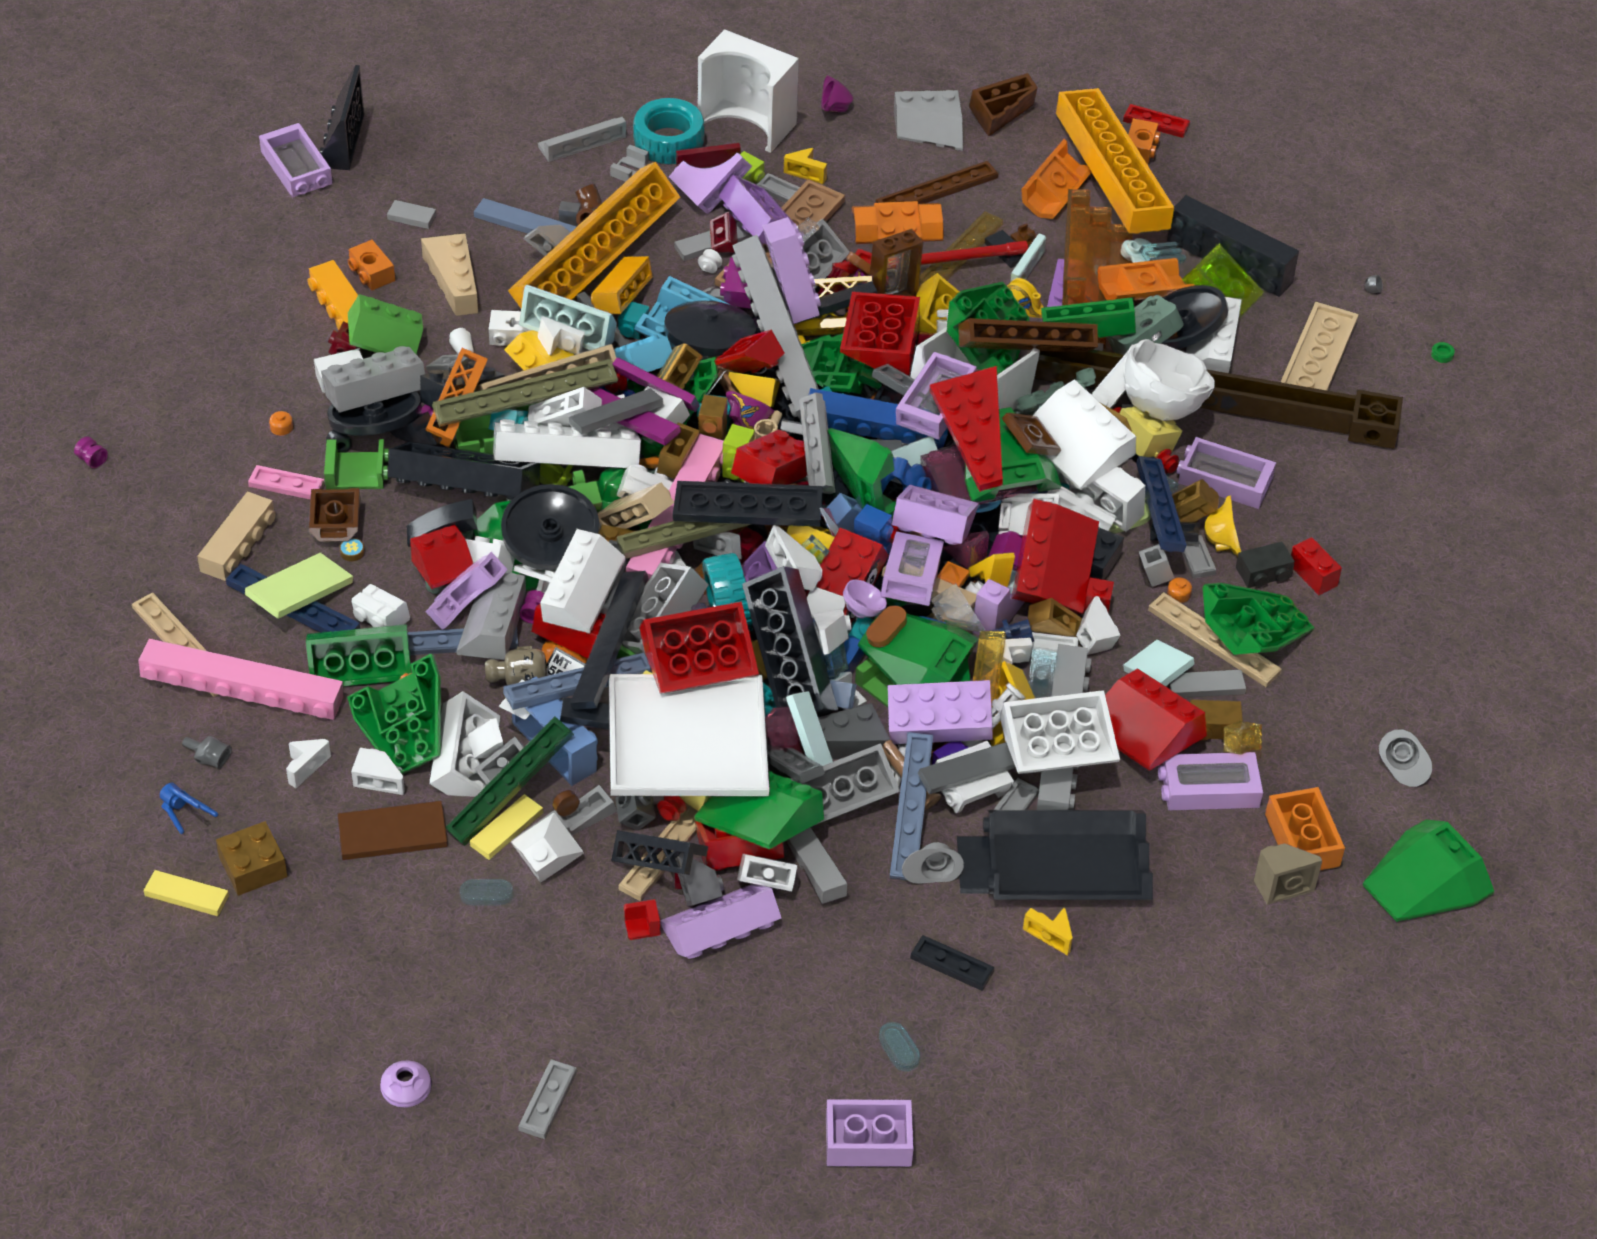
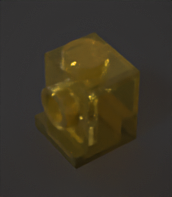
[1224,721,1262,755]

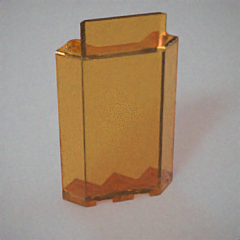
[1062,189,1133,349]

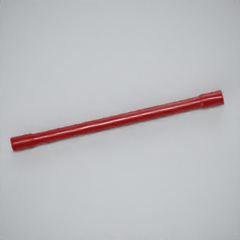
[832,241,1028,275]

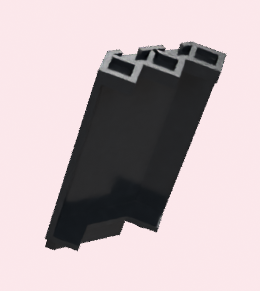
[957,810,1153,900]

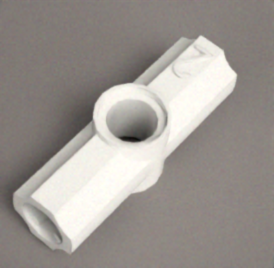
[1047,487,1116,531]

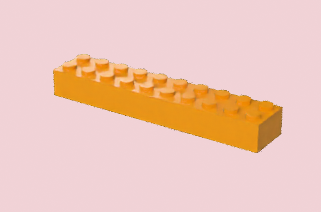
[1056,88,1174,234]
[508,162,680,308]

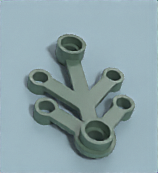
[1017,368,1096,413]

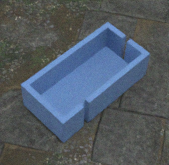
[512,677,598,786]

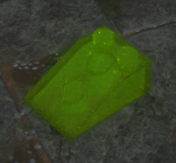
[1182,244,1264,317]

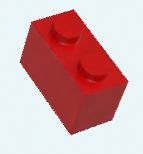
[1291,537,1342,595]

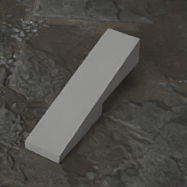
[513,785,617,840]
[786,828,847,904]

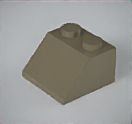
[1254,843,1322,905]

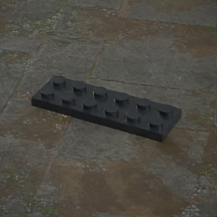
[673,481,823,527]

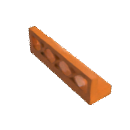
[426,347,488,447]

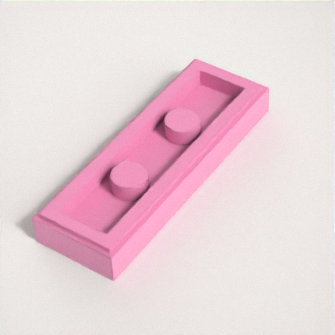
[248,465,325,499]

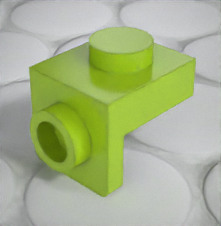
[539,463,573,486]

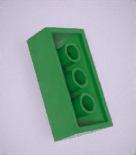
[306,624,412,686]

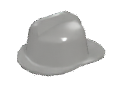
[1379,729,1432,787]
[902,842,964,883]

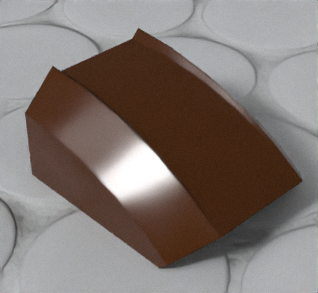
[309,488,361,542]

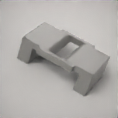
[610,145,649,182]

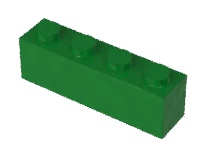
[1041,298,1136,338]

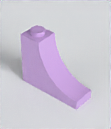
[669,153,752,214]
[972,579,1024,640]

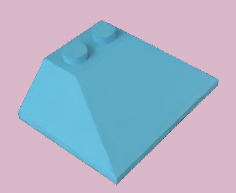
[634,276,728,349]

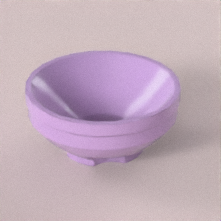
[843,580,887,618]
[380,1060,431,1107]

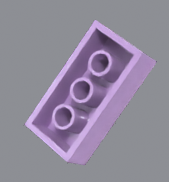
[762,217,821,323]
[888,680,993,744]

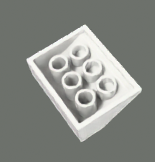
[1033,379,1136,490]
[1000,690,1120,774]

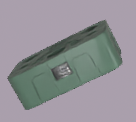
[1107,295,1184,355]

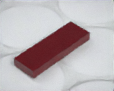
[676,143,741,168]

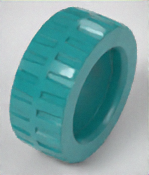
[633,98,705,164]
[702,553,753,632]

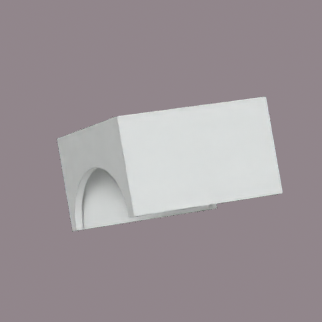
[698,29,799,153]
[910,327,1040,410]

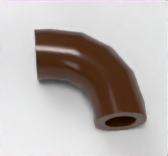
[575,184,602,225]

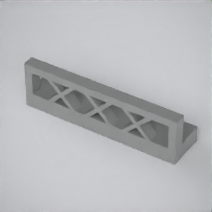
[538,117,626,162]
[799,393,835,494]

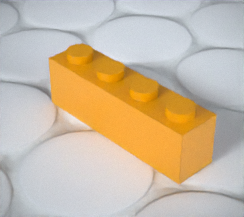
[591,256,653,314]
[308,260,358,330]

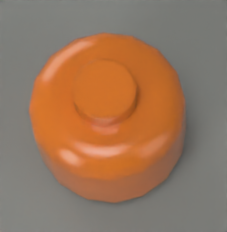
[269,411,293,436]
[1167,577,1192,603]

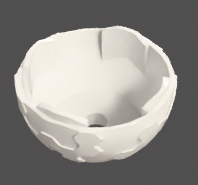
[1123,339,1214,421]

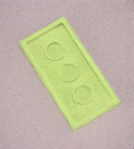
[245,553,353,619]

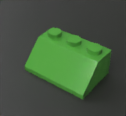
[348,294,423,354]

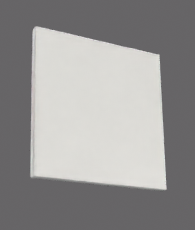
[609,674,769,796]

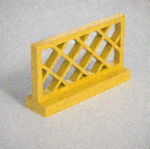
[794,276,872,336]

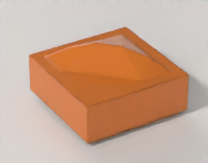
[937,561,970,588]

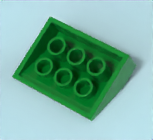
[695,771,824,849]

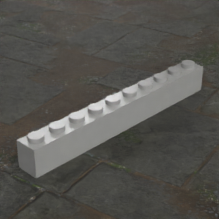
[732,235,818,423]

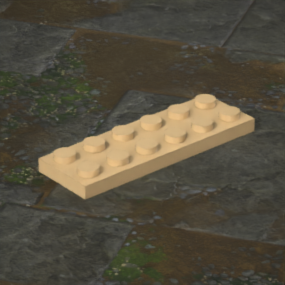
[1281,302,1359,391]

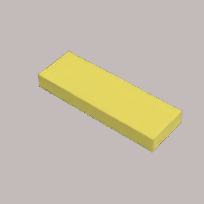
[470,794,543,860]
[144,870,229,916]

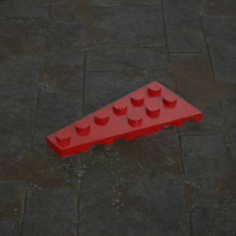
[929,366,1003,492]

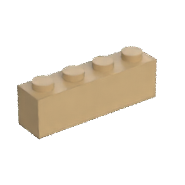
[598,482,675,529]
[197,491,276,581]

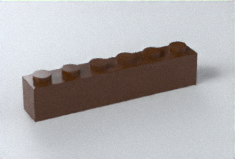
[958,318,1098,353]

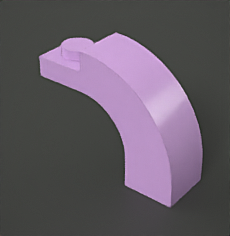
[426,552,508,630]

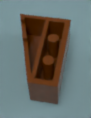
[969,73,1038,136]

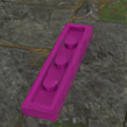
[612,357,700,412]

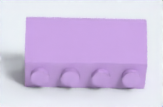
[660,884,781,959]

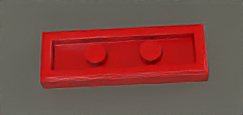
[1123,104,1190,138]

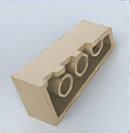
[421,234,478,316]

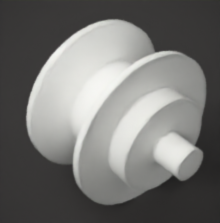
[698,249,722,274]

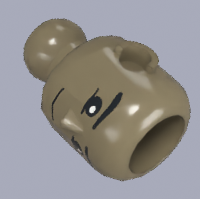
[485,646,547,686]

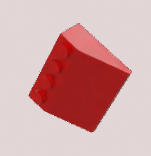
[840,292,920,376]
[1011,499,1099,614]
[639,602,759,694]
[1105,668,1207,771]

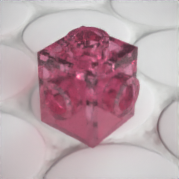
[765,707,800,748]

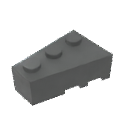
[800,703,890,759]

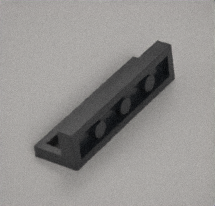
[611,830,709,875]

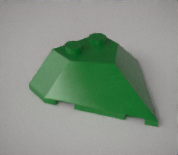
[801,329,864,394]
[628,357,718,425]

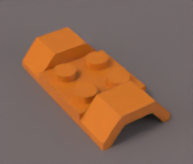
[1021,139,1092,219]
[852,201,943,244]
[1097,258,1195,300]

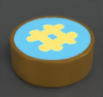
[340,538,364,562]

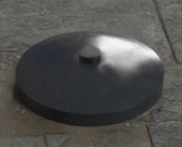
[1152,285,1229,349]
[664,300,756,357]
[327,391,422,436]
[501,484,599,571]

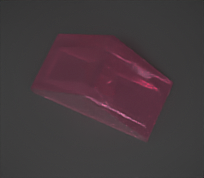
[943,531,989,569]

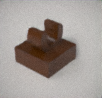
[1010,223,1037,248]

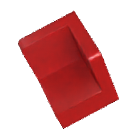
[624,899,660,940]

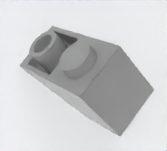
[1139,544,1174,587]

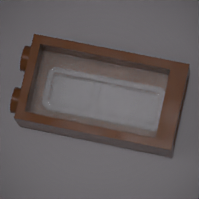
[870,229,924,297]

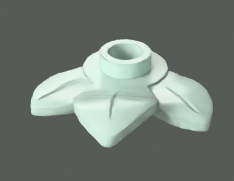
[1121,238,1161,263]

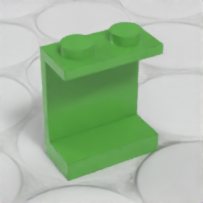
[324,439,389,490]
[855,658,895,708]

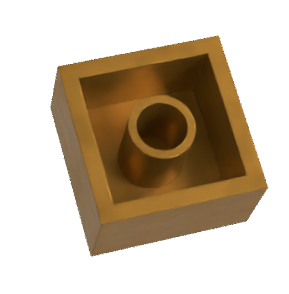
[216,821,288,896]

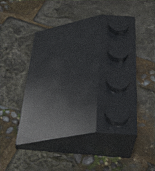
[320,65,365,171]

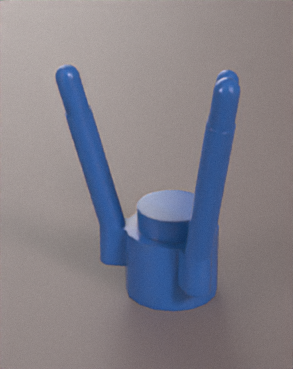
[160,783,218,834]

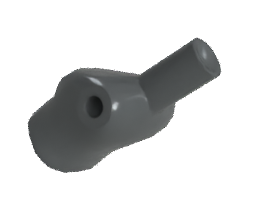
[182,736,232,769]

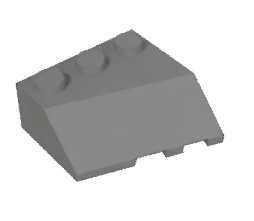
[894,90,963,151]

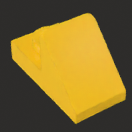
[783,148,827,184]
[969,553,1015,587]
[1023,908,1073,956]

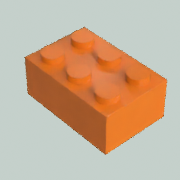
[1265,787,1345,870]

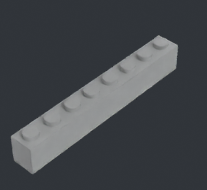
[1037,644,1091,810]

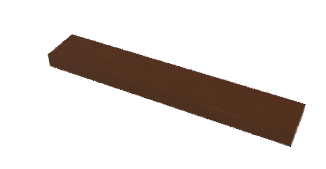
[875,161,998,204]

